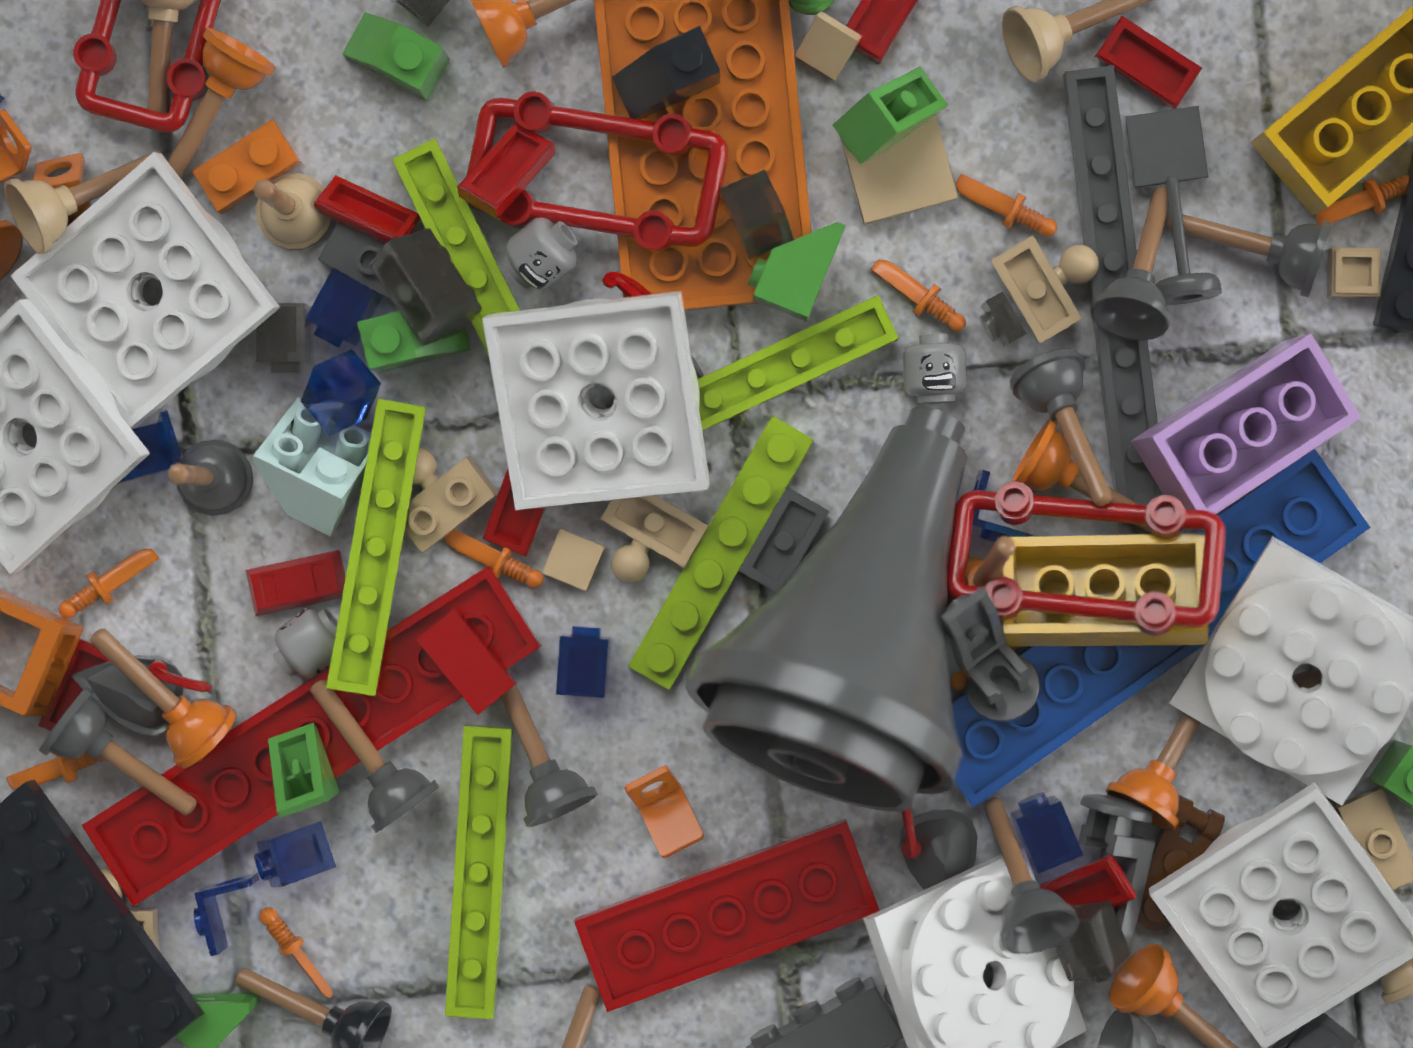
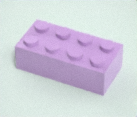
[1131,333,1361,514]

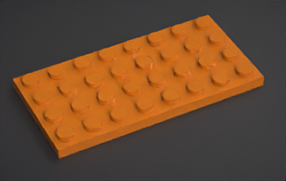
[594,0,818,311]

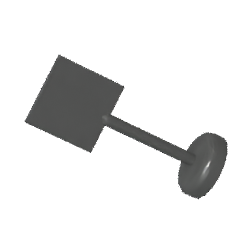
[1125,106,1222,305]

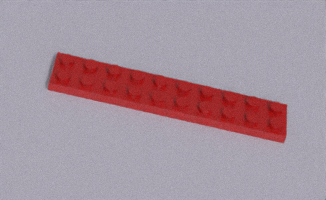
[82,565,542,907]

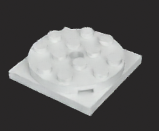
[11,152,281,429]
[482,291,710,510]
[0,299,150,574]
[1169,536,1413,806]
[1149,782,1413,1048]
[863,848,1087,1048]

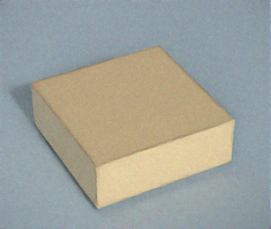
[795,11,862,81]
[1327,247,1381,298]
[542,528,605,591]

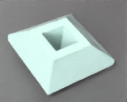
[252,397,371,537]

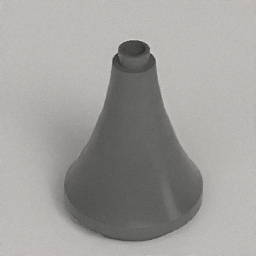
[686,407,967,812]

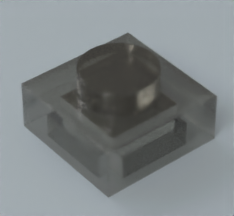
[979,291,1027,347]

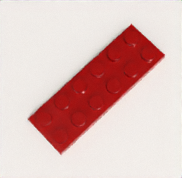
[574,819,880,1012]

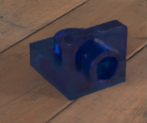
[254,821,336,887]

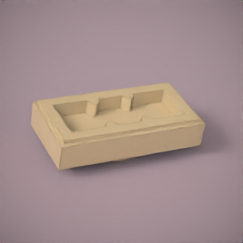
[1334,787,1413,890]

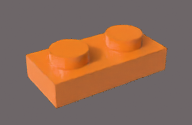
[192,119,302,214]

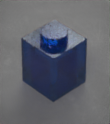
[305,268,383,348]
[300,349,381,436]
[556,626,611,698]
[1010,792,1083,874]

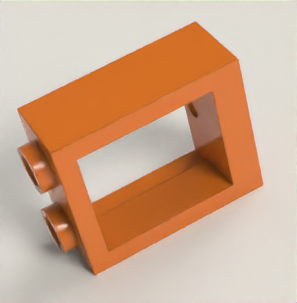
[0,589,84,716]

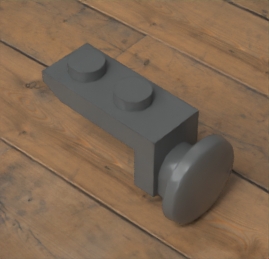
[941,587,1039,722]
[1078,794,1155,956]

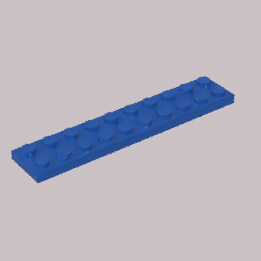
[952,449,1371,808]

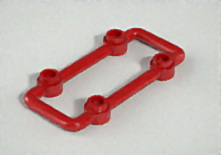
[73,0,221,133]
[467,91,728,252]
[947,482,1226,636]

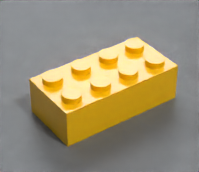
[1250,5,1413,216]
[1003,533,1208,647]

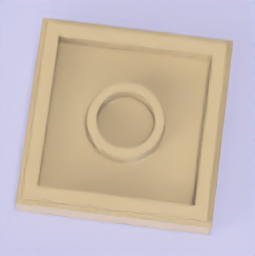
[839,116,958,225]

